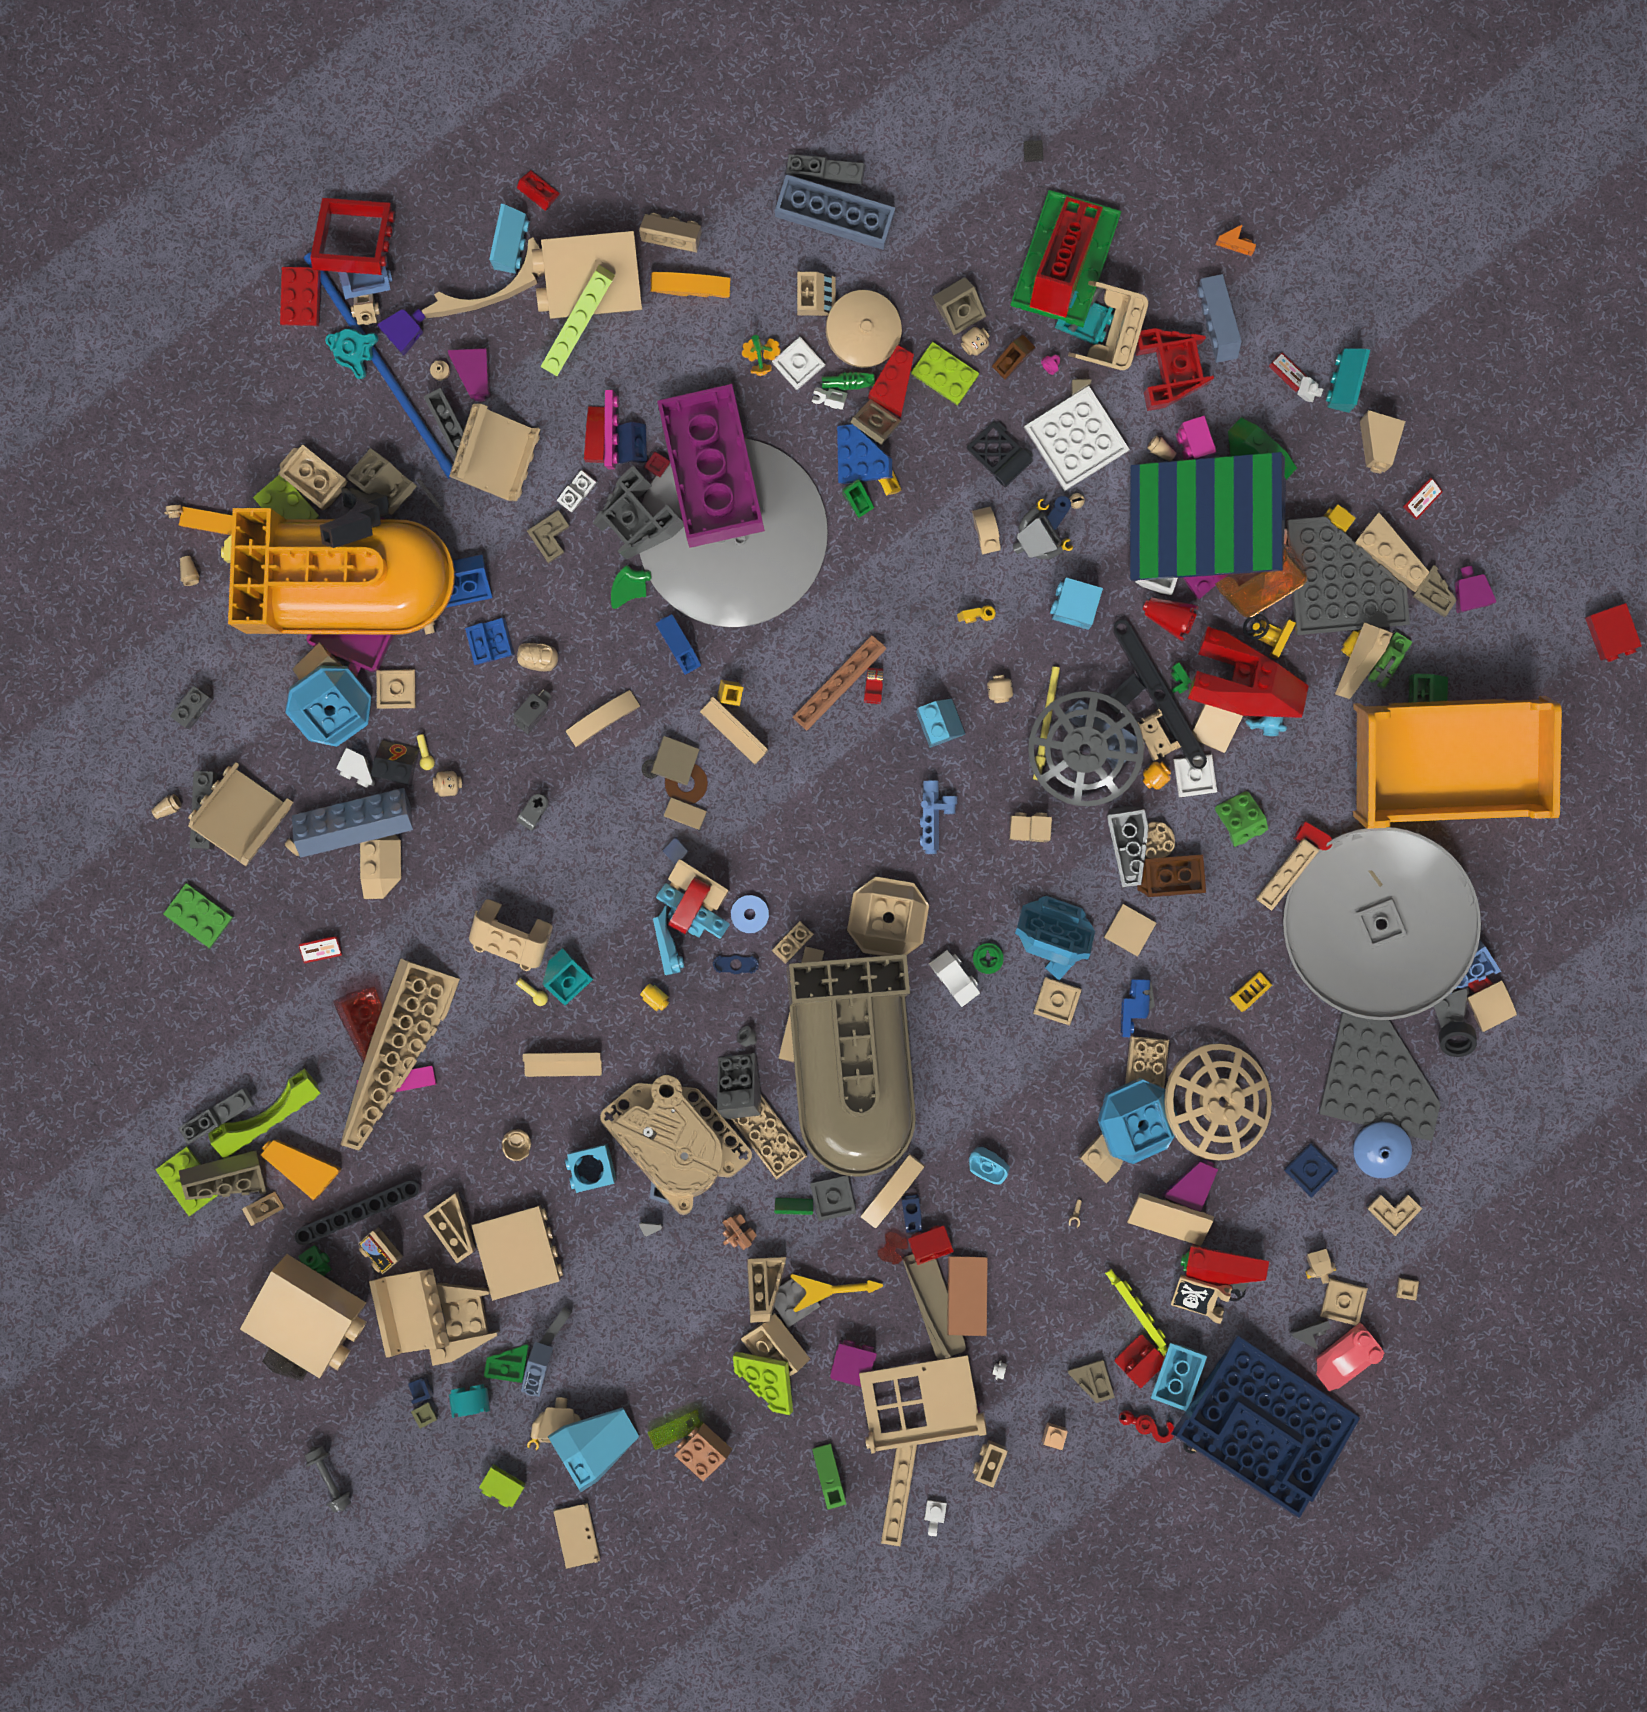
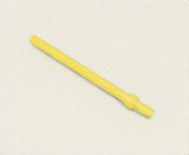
[1033,667,1060,780]

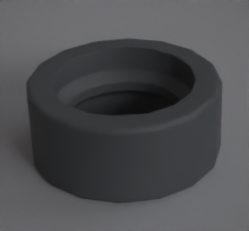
[1439,1021,1477,1057]

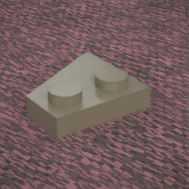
[1413,565,1457,617]

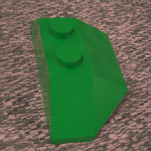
[1228,417,1297,480]

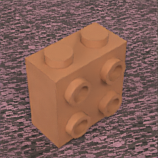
[674,1423,732,1481]

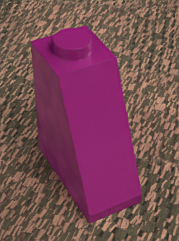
[448,349,490,401]
[1162,1159,1218,1212]

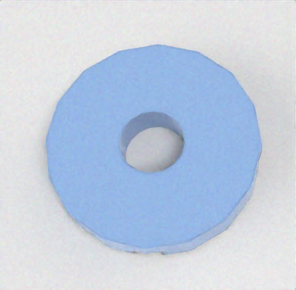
[731,895,769,933]

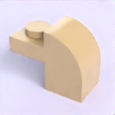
[972,506,1001,554]

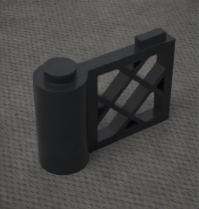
[966,421,1033,488]

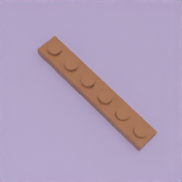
[792,636,886,731]

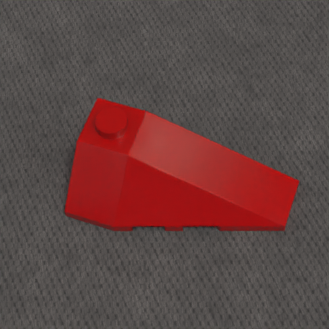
[1186,1245,1270,1286]

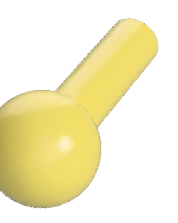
[416,734,435,770]
[516,978,548,1006]

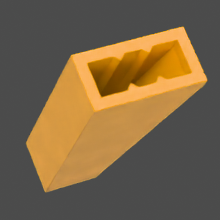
[261,1139,342,1200]

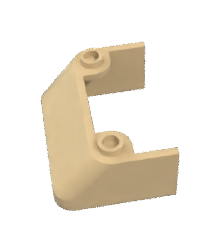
[1068,281,1148,370]

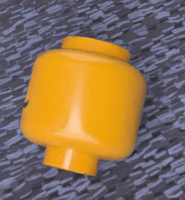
[1142,761,1172,790]

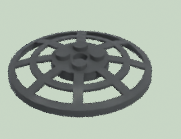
[1028,691,1144,807]

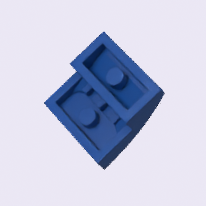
[465,618,514,665]

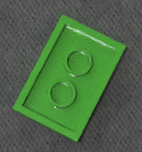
[163,883,234,948]

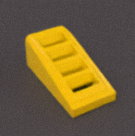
[1230,971,1272,1012]

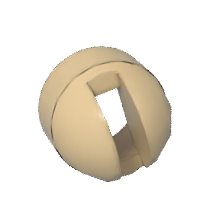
[1070,493,1085,509]

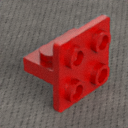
[1114,1334,1164,1388]

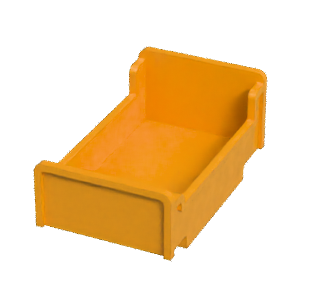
[1353,696,1562,829]

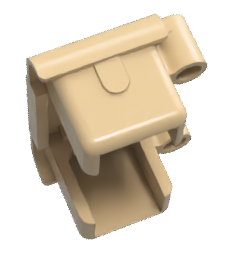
[469,899,553,971]

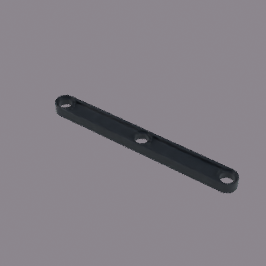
[1113,620,1207,770]

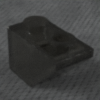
[262,1348,308,1381]

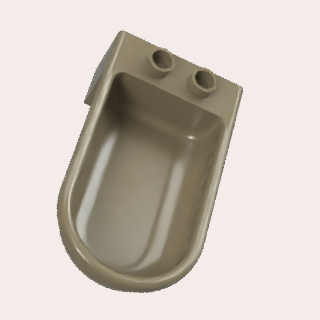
[786,954,916,1177]

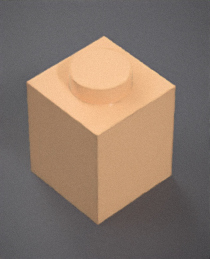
[1042,1422,1068,1450]

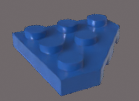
[837,424,892,484]

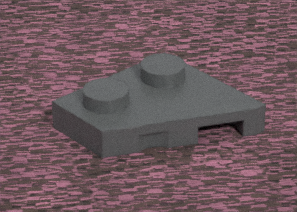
[1434,988,1469,1028]

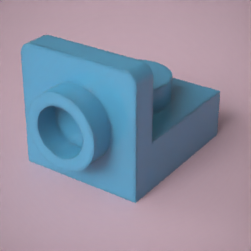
[1045,961,1075,980]

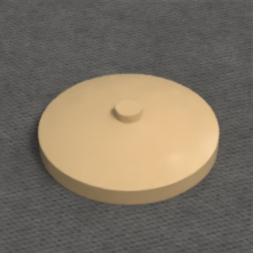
[826,290,902,368]

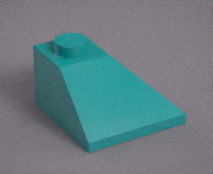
[542,948,593,1005]

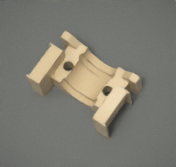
[1138,709,1181,761]

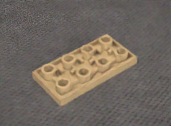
[1125,1036,1169,1088]
[731,1095,807,1180]
[1127,1193,1214,1246]

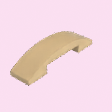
[566,690,640,747]

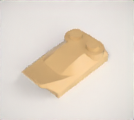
[278,445,348,510]

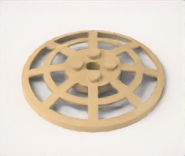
[1164,1044,1272,1160]

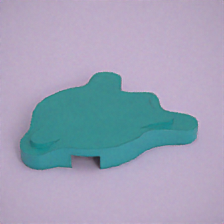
[325,329,379,379]

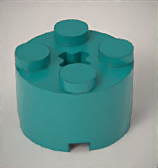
[449,1384,491,1418]

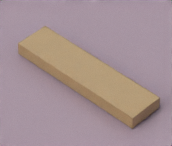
[1256,838,1320,911]

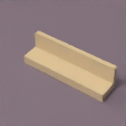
[700,697,768,765]
[523,1052,602,1077]

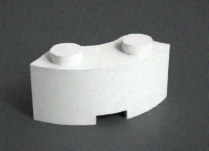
[929,950,980,1007]

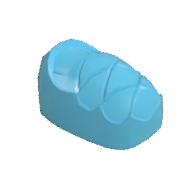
[969,1147,1010,1184]

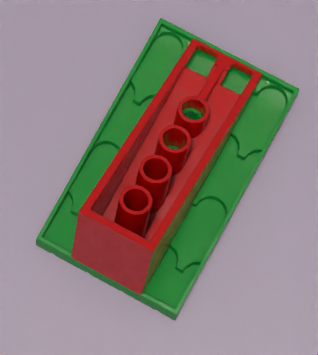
[1011,190,1121,328]

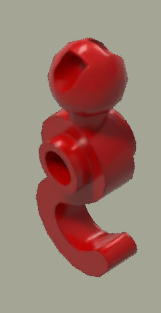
[1119,1410,1174,1443]

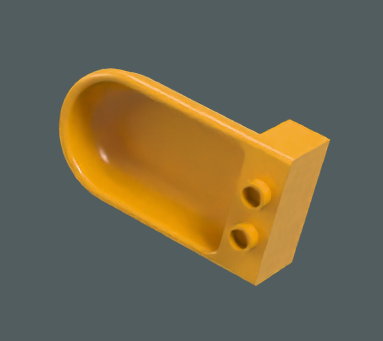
[228,508,455,635]

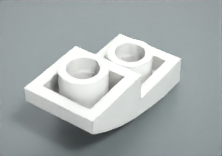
[557,470,597,512]

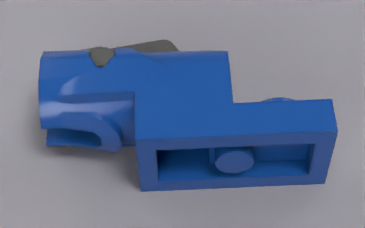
[1121,979,1155,1037]

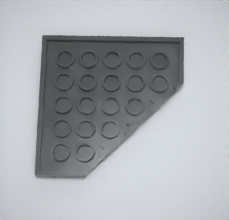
[1286,517,1410,635]
[1318,1012,1441,1141]

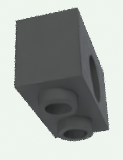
[170,686,213,730]

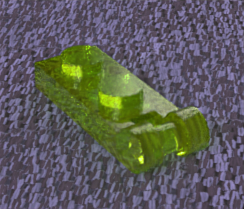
[647,1409,703,1450]

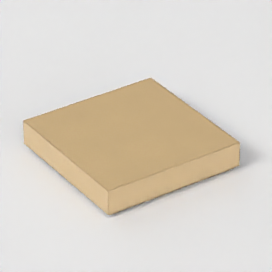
[376,670,416,709]
[1104,904,1156,956]
[1033,977,1082,1026]
[1320,1278,1368,1325]

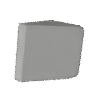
[639,1222,663,1237]

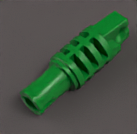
[822,372,875,390]

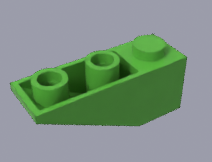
[812,1443,846,1509]

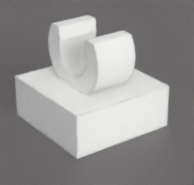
[1297,377,1323,402]

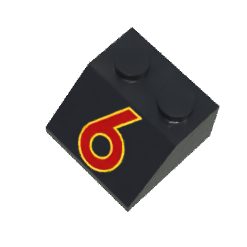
[371,740,420,785]

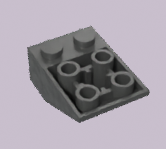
[717,1053,761,1119]

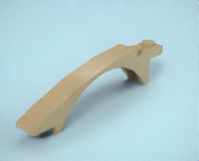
[421,238,545,318]

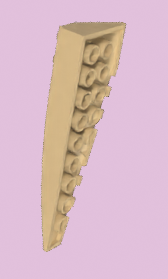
[341,959,460,1150]

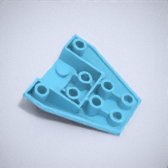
[548,1407,639,1492]

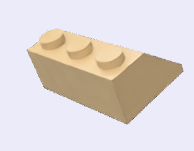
[639,213,702,253]
[668,859,730,912]
[741,1313,810,1377]

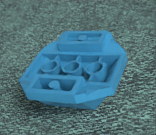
[285,665,371,747]
[1015,896,1095,966]
[1098,1078,1181,1164]

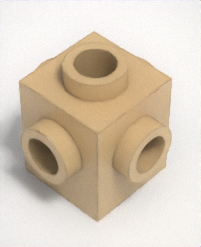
[351,293,380,325]

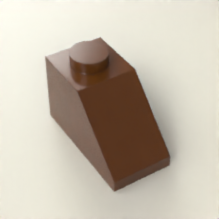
[992,335,1036,380]

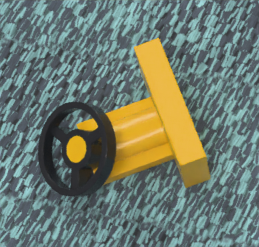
[1243,613,1296,659]

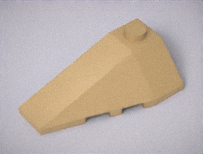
[1335,622,1393,699]

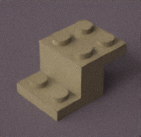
[346,448,417,515]

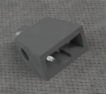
[513,690,552,735]

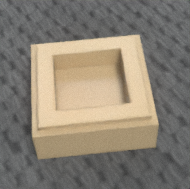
[1396,1278,1419,1300]

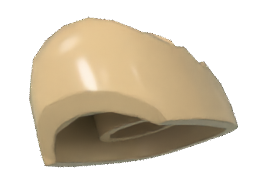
[517,643,559,671]

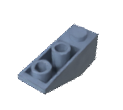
[521,1342,553,1397]

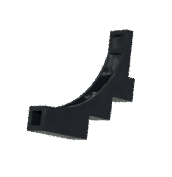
[320,486,389,548]

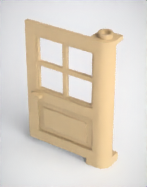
[859,1355,987,1454]

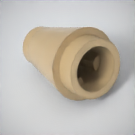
[1147,436,1176,462]
[180,556,200,586]
[151,794,182,819]

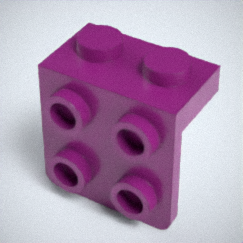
[830,1339,877,1387]

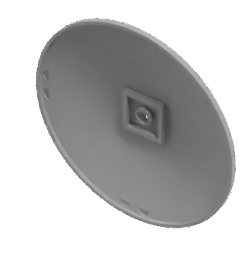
[640,439,828,627]
[1283,827,1481,1020]

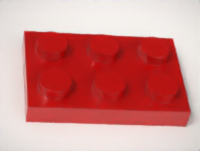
[280,267,321,326]

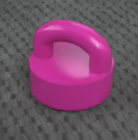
[1041,354,1060,375]

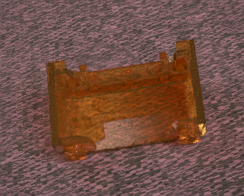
[1215,544,1307,617]

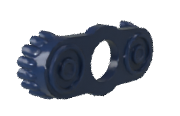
[713,955,759,974]

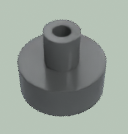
[737,1026,757,1047]

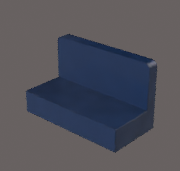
[616,422,647,464]

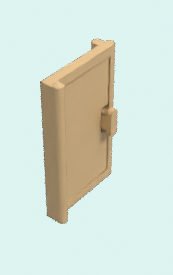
[553,1503,600,1569]

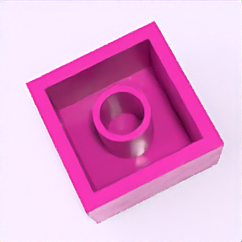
[1176,416,1216,460]

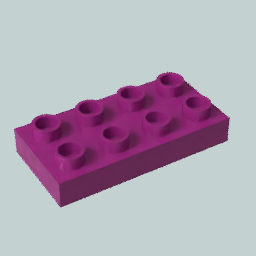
[657,384,765,548]

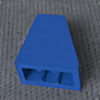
[656,614,701,675]

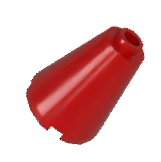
[1143,598,1199,641]

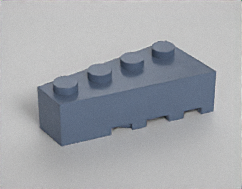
[1197,274,1242,363]

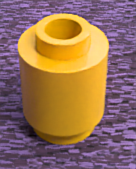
[1341,630,1361,658]
[640,984,669,1012]

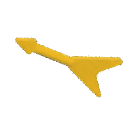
[790,1274,883,1312]

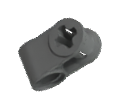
[516,794,548,831]

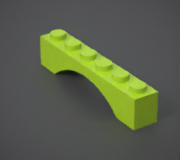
[541,265,615,376]
[208,1068,321,1159]

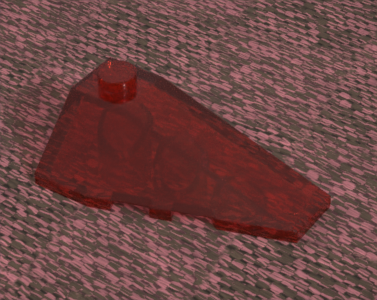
[333,986,382,1064]

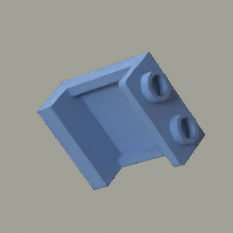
[338,263,392,299]

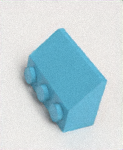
[489,204,530,274]
[1150,1343,1207,1411]

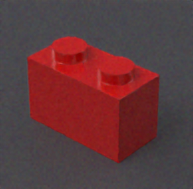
[908,1226,954,1265]

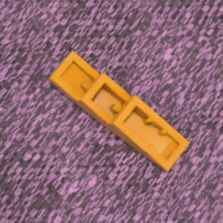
[650,272,730,298]

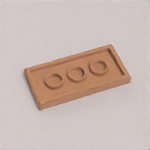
[947,1257,987,1336]

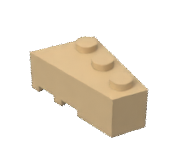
[424,1192,476,1263]
[747,1257,786,1323]

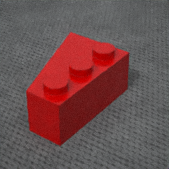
[868,345,914,417]

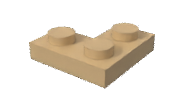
[1367,1195,1422,1236]

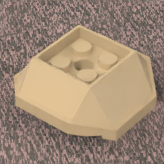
[847,877,929,956]

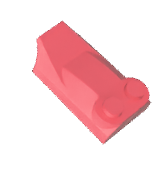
[1315,1323,1385,1391]

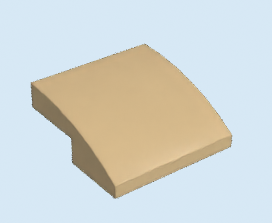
[1467,980,1517,1032]

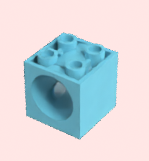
[1050,578,1103,630]
[565,1143,617,1193]

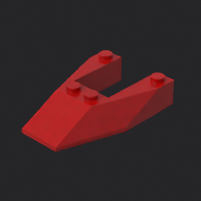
[1188,626,1309,718]

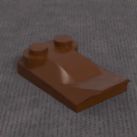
[1137,855,1206,897]

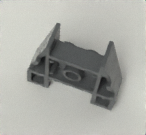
[593,466,684,559]

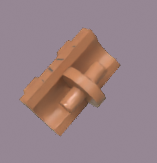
[722,1214,757,1250]

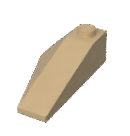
[1078,1120,1142,1183]

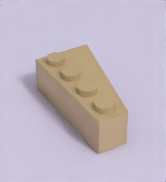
[1355,513,1429,592]

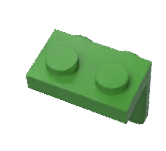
[1215,791,1268,847]

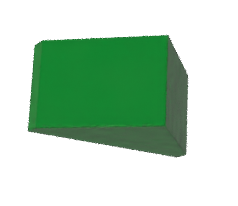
[842,479,874,518]

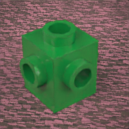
[298,1245,332,1276]

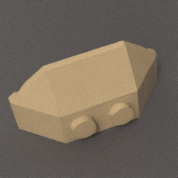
[360,835,401,899]

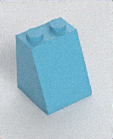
[916,699,965,748]

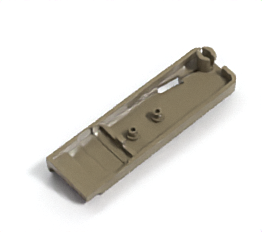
[902,1254,966,1359]

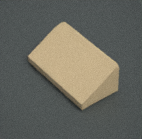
[664,798,707,830]

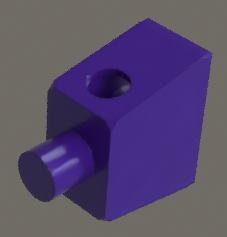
[377,309,426,356]

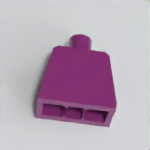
[1454,566,1496,613]

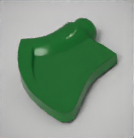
[611,565,652,609]

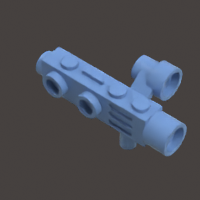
[920,781,957,854]

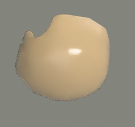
[502,1129,531,1161]

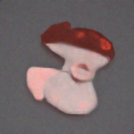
[877,1232,908,1265]

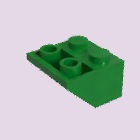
[1408,674,1448,703]

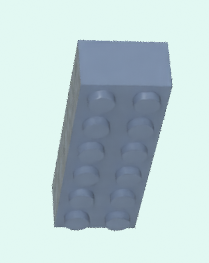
[775,174,895,250]
[292,788,413,858]

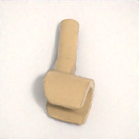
[1068,1200,1082,1228]

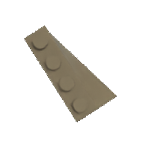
[179,1151,266,1200]

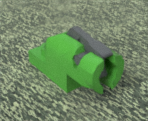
[1368,632,1412,689]

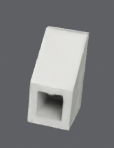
[336,748,375,788]

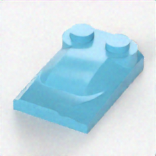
[653,906,685,975]

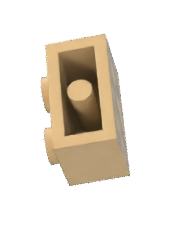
[972,1440,1008,1488]

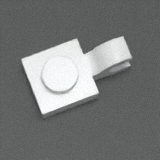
[812,387,848,410]
[924,1500,947,1536]

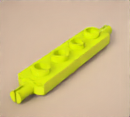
[1105,1269,1168,1357]

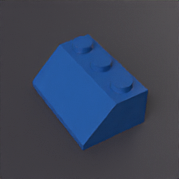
[446,554,492,608]

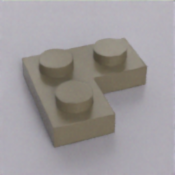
[527,510,569,564]

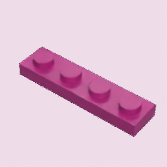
[604,390,619,469]

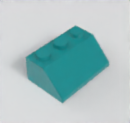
[1325,349,1370,413]

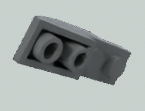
[786,154,865,185]
[178,1088,255,1144]

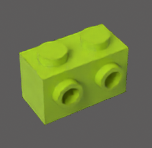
[479,1464,526,1508]

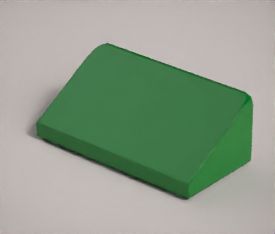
[774,1198,813,1215]

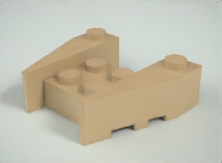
[429,1283,500,1366]

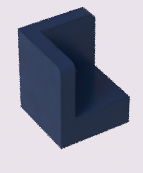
[408,1376,433,1404]

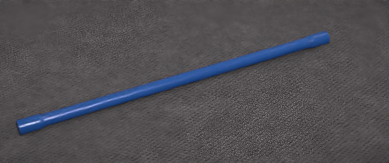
[304,252,453,479]

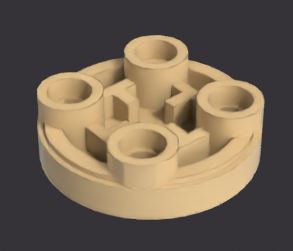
[1145,822,1175,859]

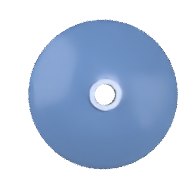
[1353,1121,1412,1178]

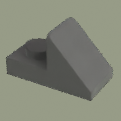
[1289,1319,1331,1349]

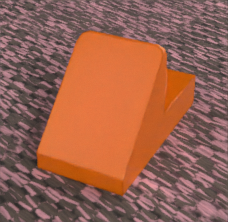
[1215,225,1256,256]

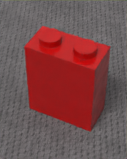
[1585,603,1642,662]

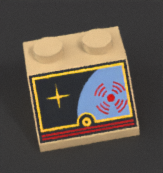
[359,1228,403,1274]

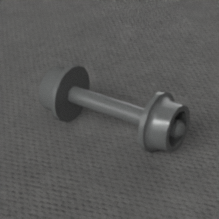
[304,1446,351,1513]

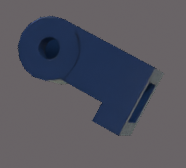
[1045,496,1071,530]
[901,1194,922,1233]

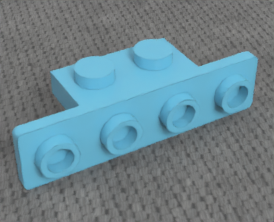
[656,883,730,939]

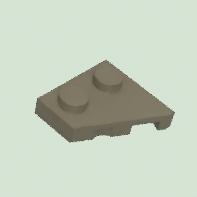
[1067,1359,1115,1403]

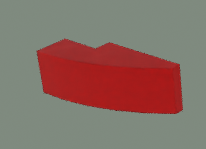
[584,407,605,463]

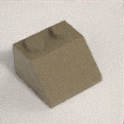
[932,277,986,335]

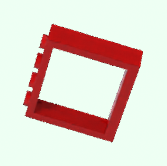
[310,198,395,275]

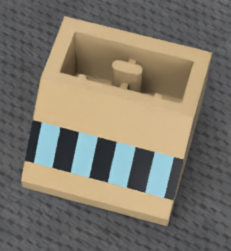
[797,272,836,316]

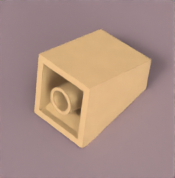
[1360,410,1405,474]

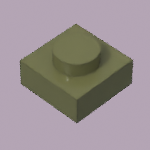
[411,1402,438,1429]

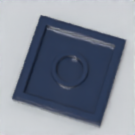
[1284,1143,1338,1198]

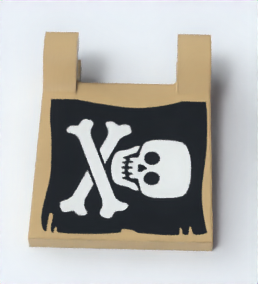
[1171,1275,1232,1324]

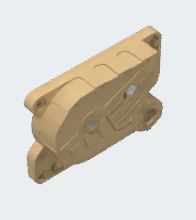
[600,1075,752,1215]

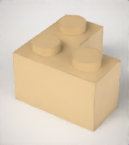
[1009,813,1052,842]

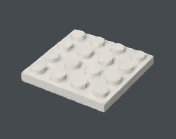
[1024,386,1130,491]

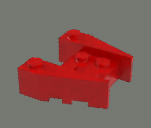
[1135,328,1214,411]

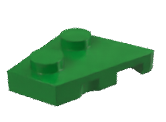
[484,1345,529,1383]

